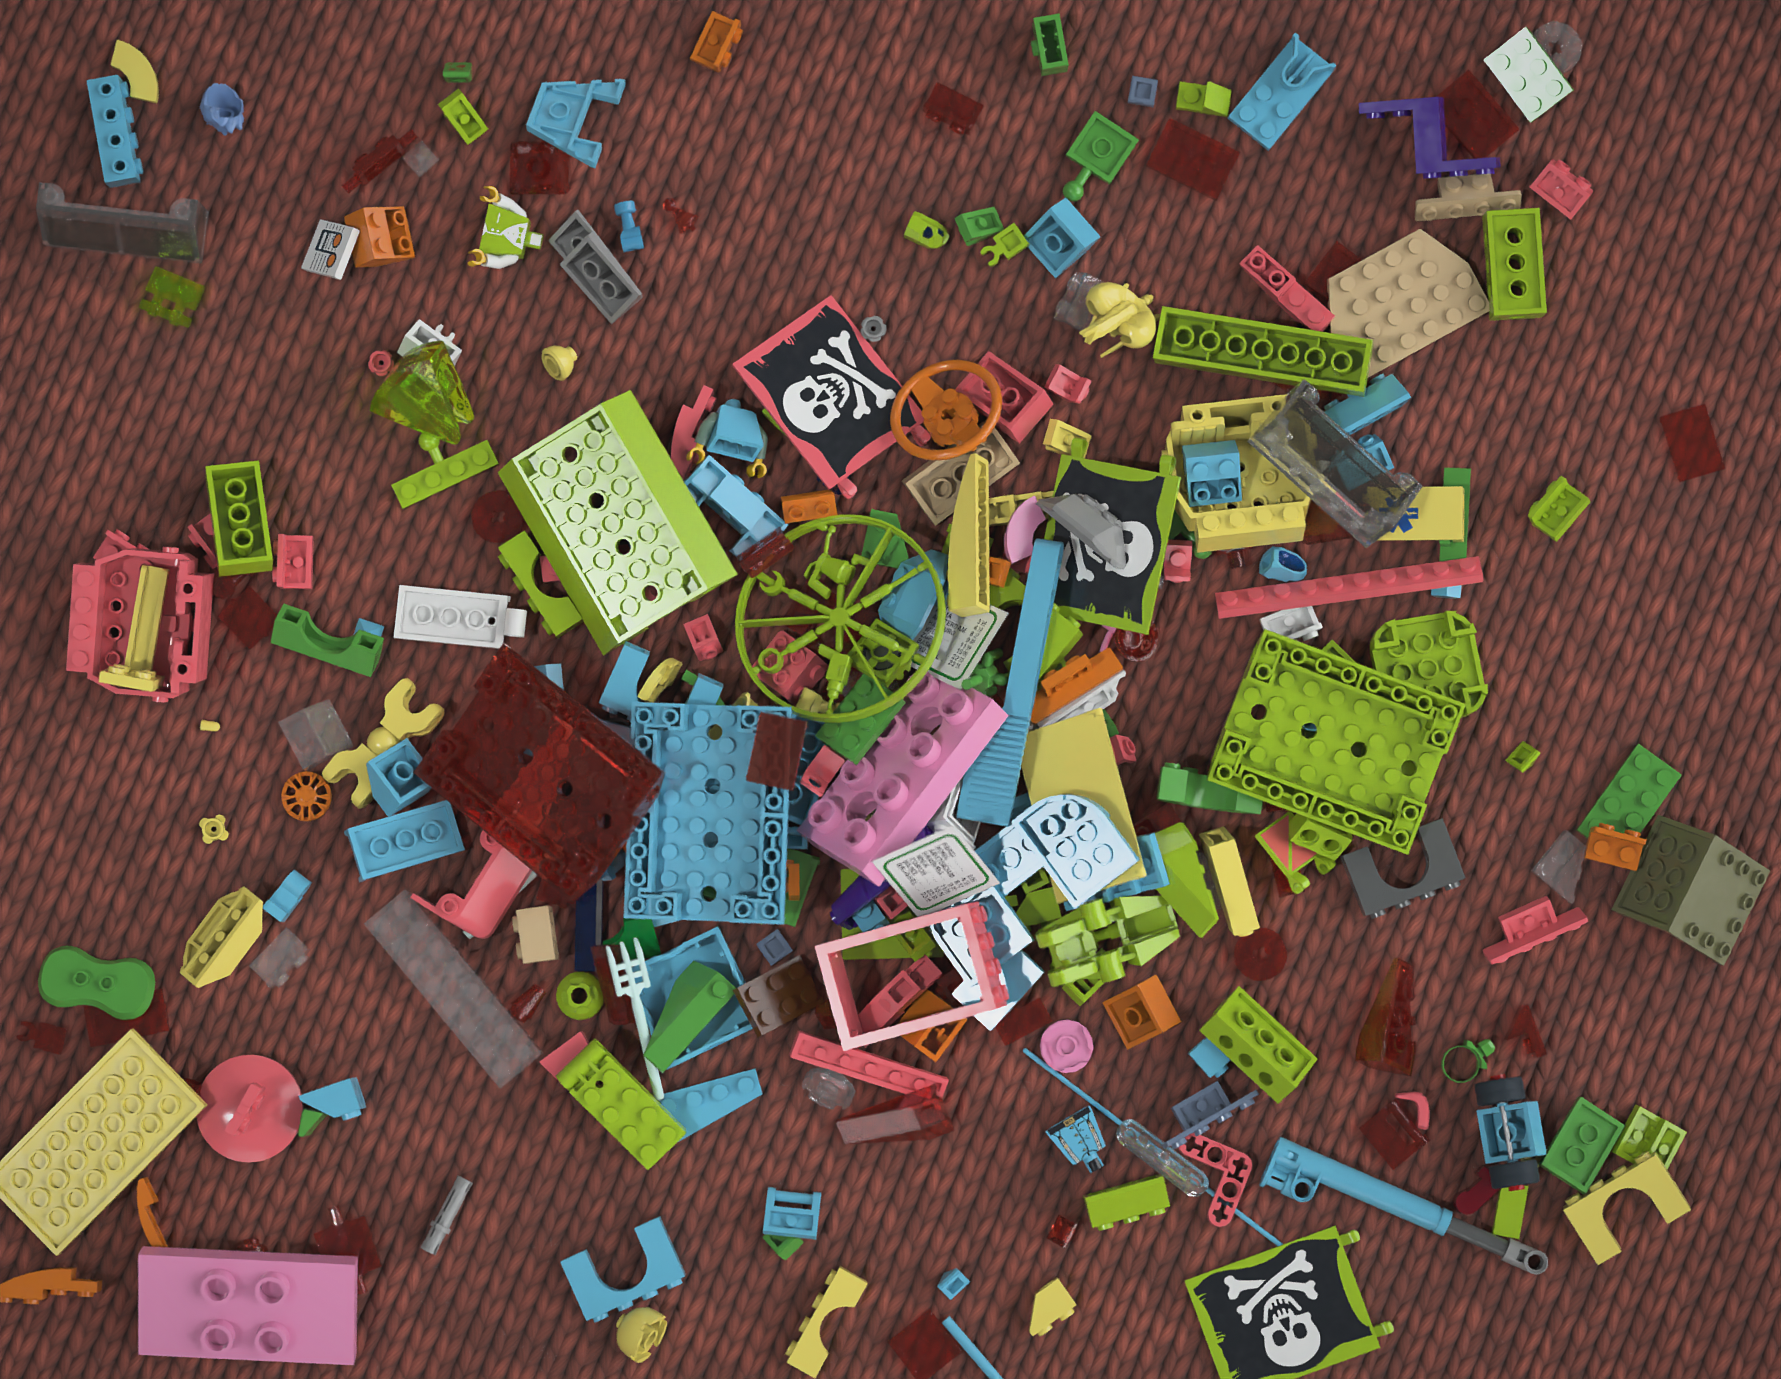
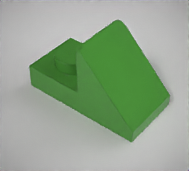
[954,207,1004,246]

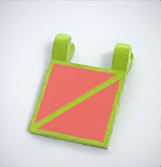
[1255,811,1336,894]

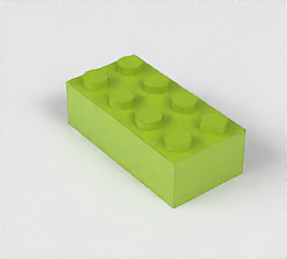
[205,460,273,577]

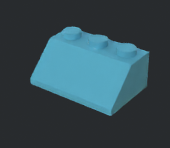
[1321,373,1411,443]

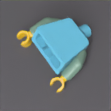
[686,399,768,478]

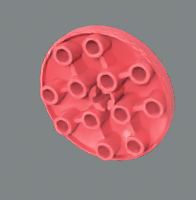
[196,1055,304,1162]

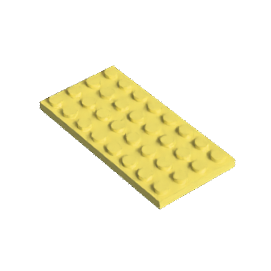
[0,1029,207,1256]

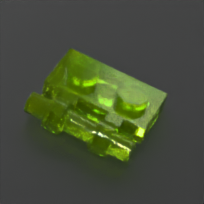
[139,266,206,328]

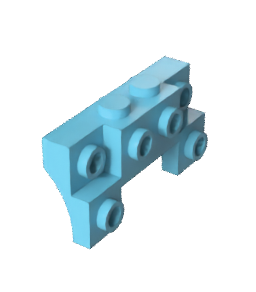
[684,455,788,568]

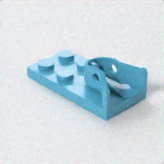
[1228,32,1337,151]
[344,799,465,882]

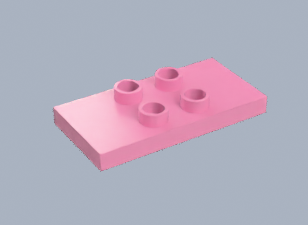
[138,1246,358,1365]

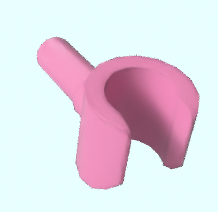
[1099,625,1118,652]

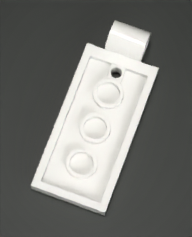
[394,585,527,649]

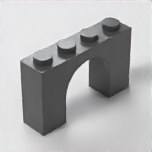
[1340,818,1466,919]

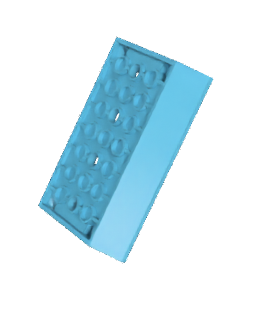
[624,702,792,924]

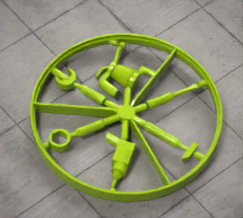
[735,515,946,723]

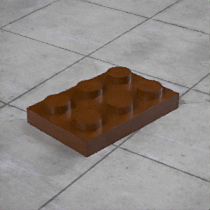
[733,955,824,1038]

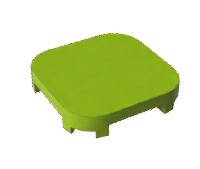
[1370,611,1488,718]

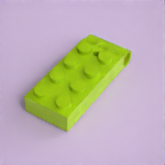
[556,1038,686,1170]

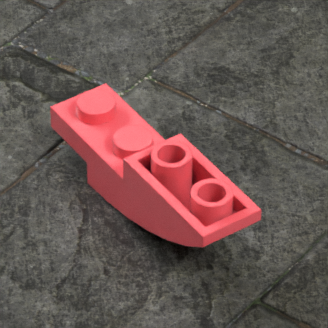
[1239,245,1335,332]
[671,385,717,480]
[858,954,943,1048]

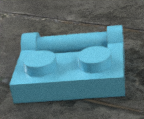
[763,1187,821,1240]

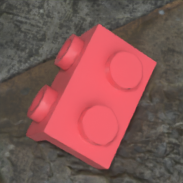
[272,534,314,590]

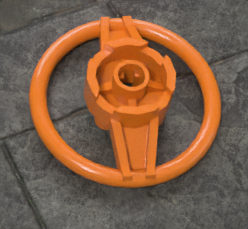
[890,360,1002,461]

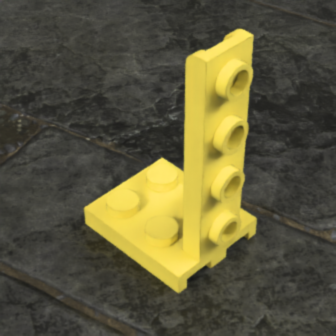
[99,564,170,692]

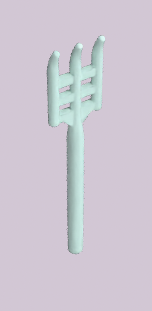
[606,937,664,1100]

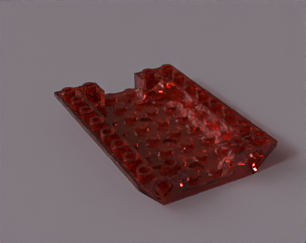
[413,643,665,902]

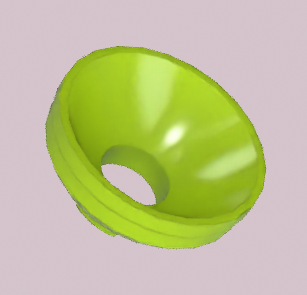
[556,971,605,1020]

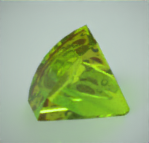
[369,341,474,445]

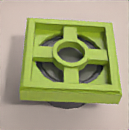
[847,618,920,688]

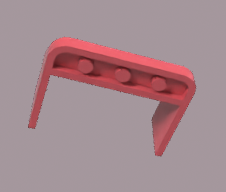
[410,806,538,939]

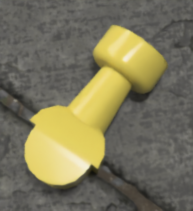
[796,687,840,714]

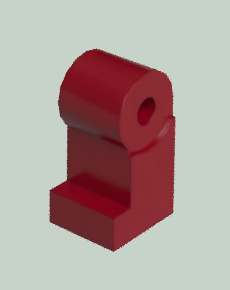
[1453,1165,1501,1215]

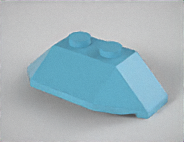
[878,549,948,644]

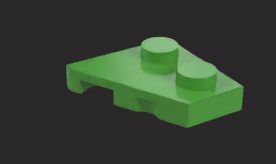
[861,509,909,569]

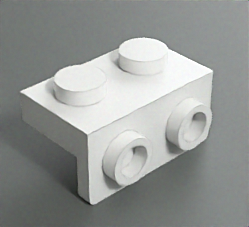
[1259,606,1323,641]

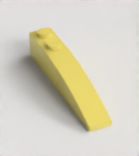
[946,453,990,617]

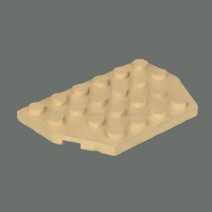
[1327,229,1489,378]

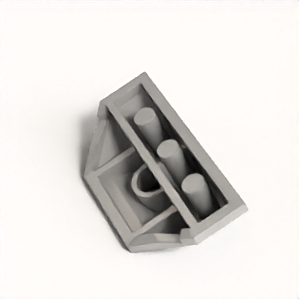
[1036,494,1126,569]

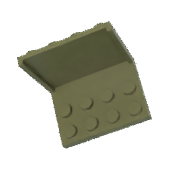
[1611,815,1770,966]

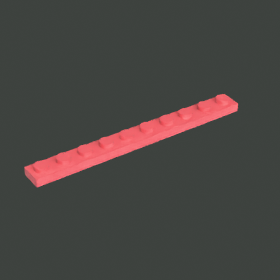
[1215,556,1483,619]

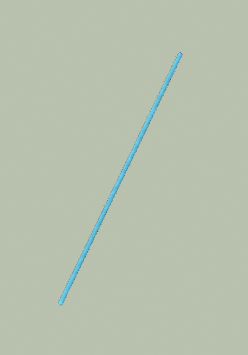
[1023,1048,1283,1246]

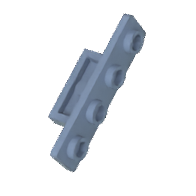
[1162,1081,1259,1150]

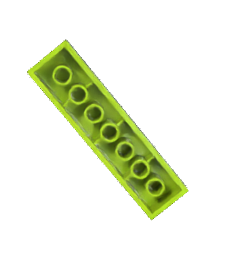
[1153,306,1373,397]

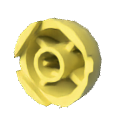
[616,1307,667,1363]

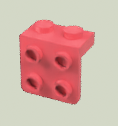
[752,631,829,707]

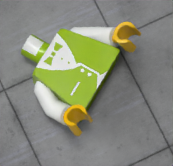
[467,186,543,269]

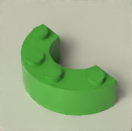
[1157,763,1263,814]

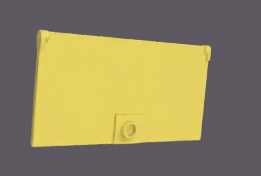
[1021,708,1147,904]

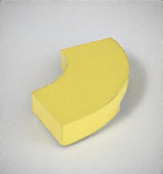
[111,40,159,104]
[637,658,682,703]

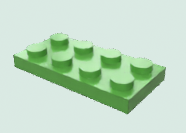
[1576,744,1682,839]

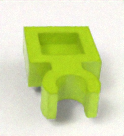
[980,223,1029,267]

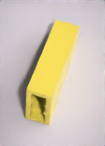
[1199,826,1260,937]

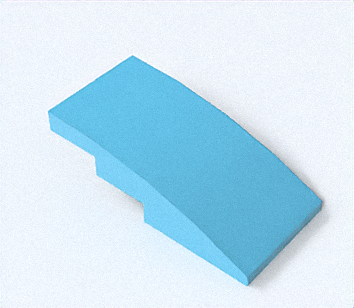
[1063,833,1170,911]

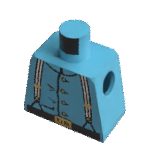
[1045,1105,1105,1173]

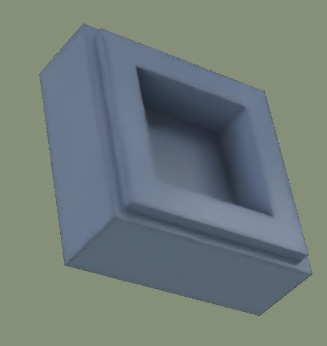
[1128,76,1158,107]
[756,929,793,966]

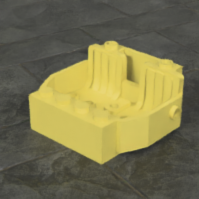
[1161,394,1317,553]

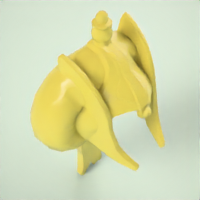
[1079,282,1161,358]

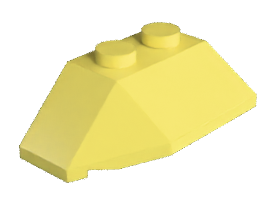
[180,887,263,988]

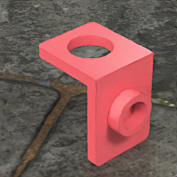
[800,745,846,797]

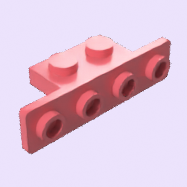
[1482,896,1588,964]

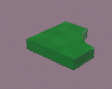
[603,916,661,967]

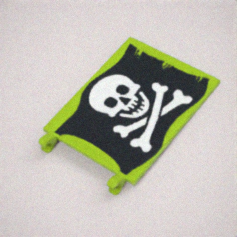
[1044,438,1181,634]
[1184,1226,1394,1379]

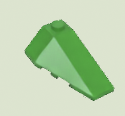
[643,961,736,1073]

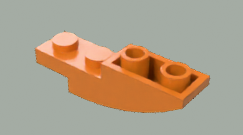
[0,1267,102,1304]

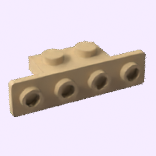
[1415,174,1522,221]

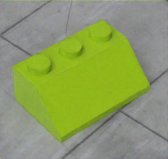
[1083,1174,1170,1231]

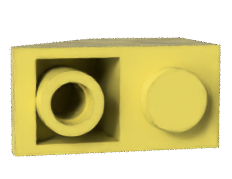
[1029,1277,1076,1336]

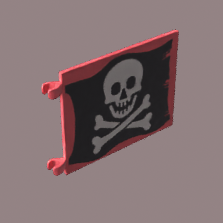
[732,295,931,499]

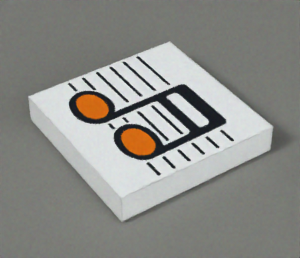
[301,219,360,280]

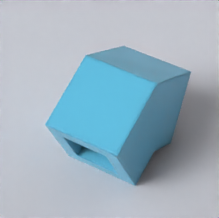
[1431,585,1461,599]

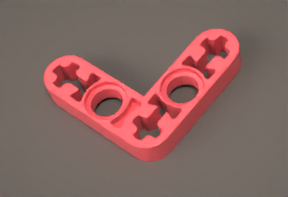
[1178,1132,1252,1227]

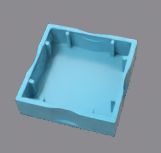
[621,926,753,1070]

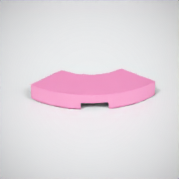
[1004,495,1046,564]

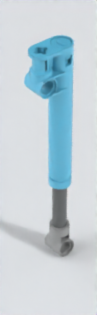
[1259,1137,1548,1274]

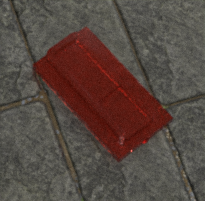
[591,944,636,1025]
[83,989,170,1048]

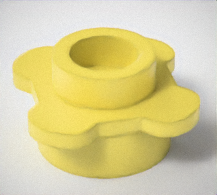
[199,815,229,844]

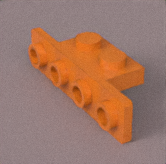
[1030,648,1123,725]

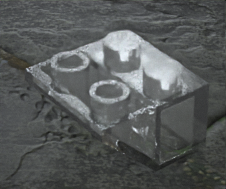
[278,699,354,771]

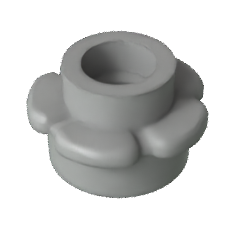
[861,316,887,342]

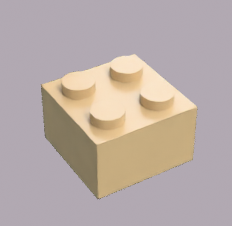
[512,906,559,964]

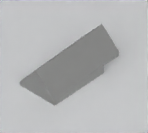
[548,210,643,324]

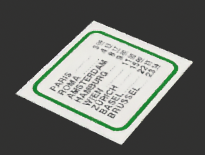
[911,604,1008,690]
[872,825,1000,917]

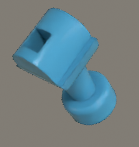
[614,201,644,252]

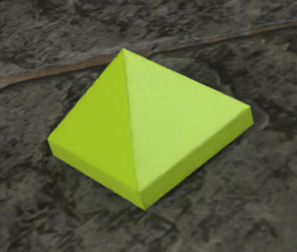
[1505,741,1540,773]

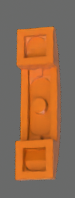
[137,1177,169,1248]

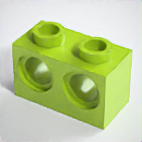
[1289,814,1352,860]

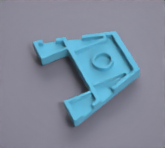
[526,79,625,168]

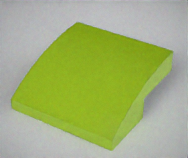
[1611,1104,1687,1169]

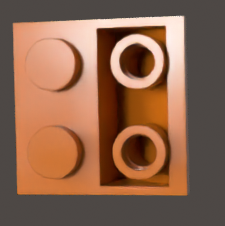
[344,206,415,268]
[897,989,968,1062]

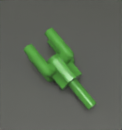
[962,648,1010,697]

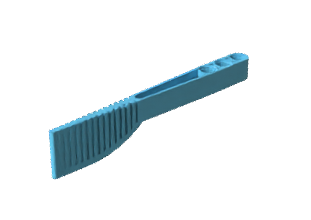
[956,538,1064,827]

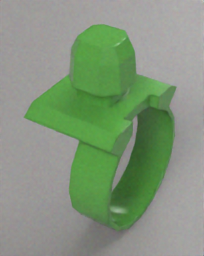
[1441,1039,1495,1083]

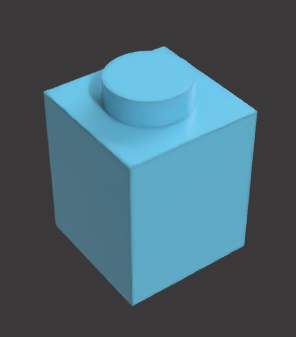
[1188,1037,1230,1078]

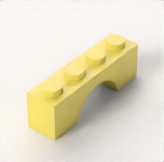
[785,1266,868,1378]

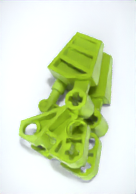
[1035,896,1180,987]

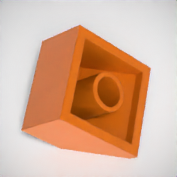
[1102,975,1181,1050]

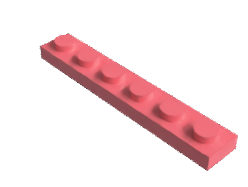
[789,1030,949,1105]

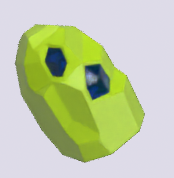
[904,211,949,249]

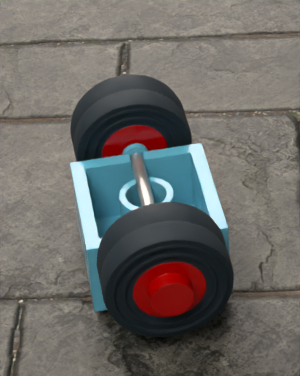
[1475,1074,1547,1192]

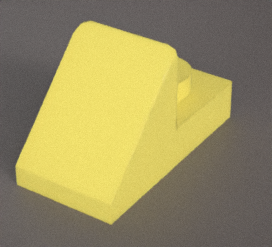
[1043,419,1092,458]

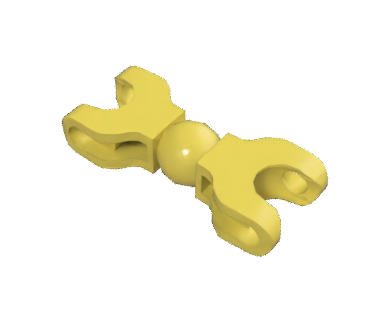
[322,678,445,809]

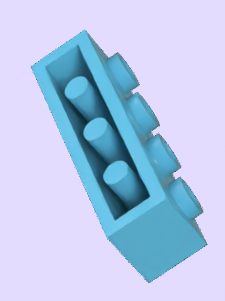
[86,75,143,188]

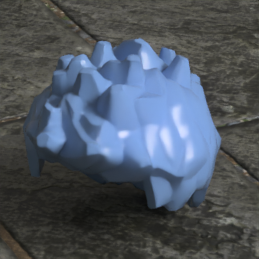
[200,83,244,136]

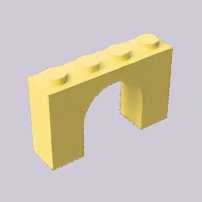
[1563,1151,1691,1265]

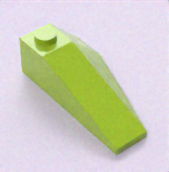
[1155,822,1219,937]

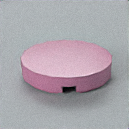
[1040,1020,1093,1073]

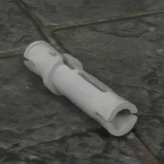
[420,1175,473,1255]

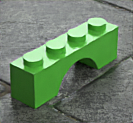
[271,604,384,677]

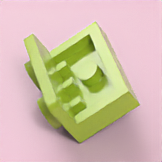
[1528,476,1590,542]

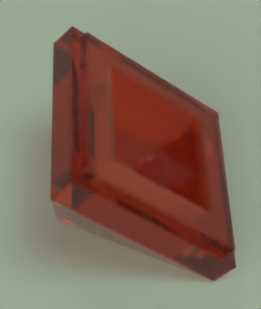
[1046,1215,1077,1249]

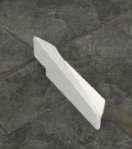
[1028,670,1126,732]

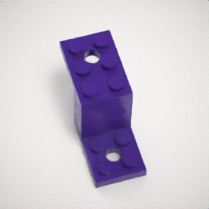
[1359,97,1501,179]

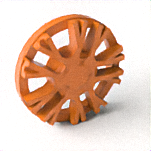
[281,771,332,821]

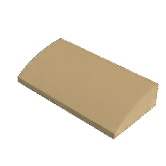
[902,419,1020,526]

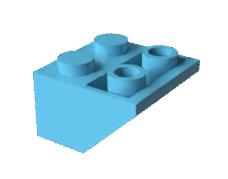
[1182,440,1242,507]

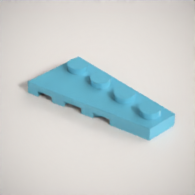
[658,1068,763,1142]

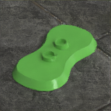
[38,946,155,1020]

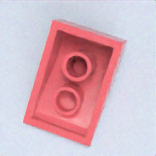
[955,351,1054,444]

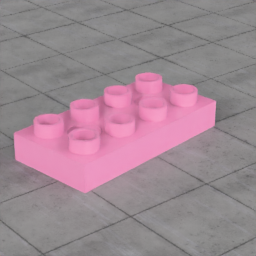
[797,672,1008,887]

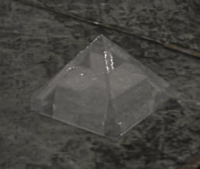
[402,140,439,178]

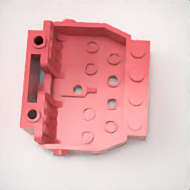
[66,547,214,702]

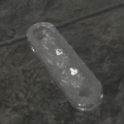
[1116,1119,1209,1197]

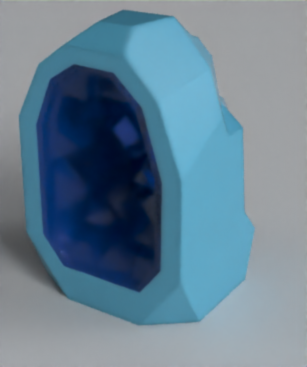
[1259,546,1307,582]

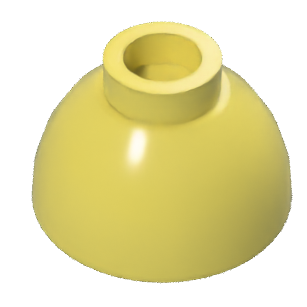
[542,346,577,381]

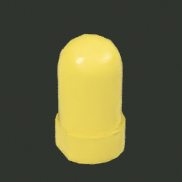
[200,720,220,732]

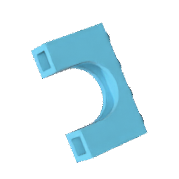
[599,641,723,721]
[560,1216,686,1323]

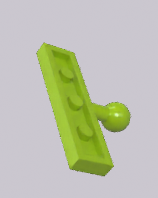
[391,430,499,509]

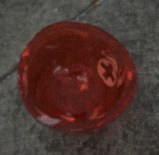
[1114,620,1158,662]

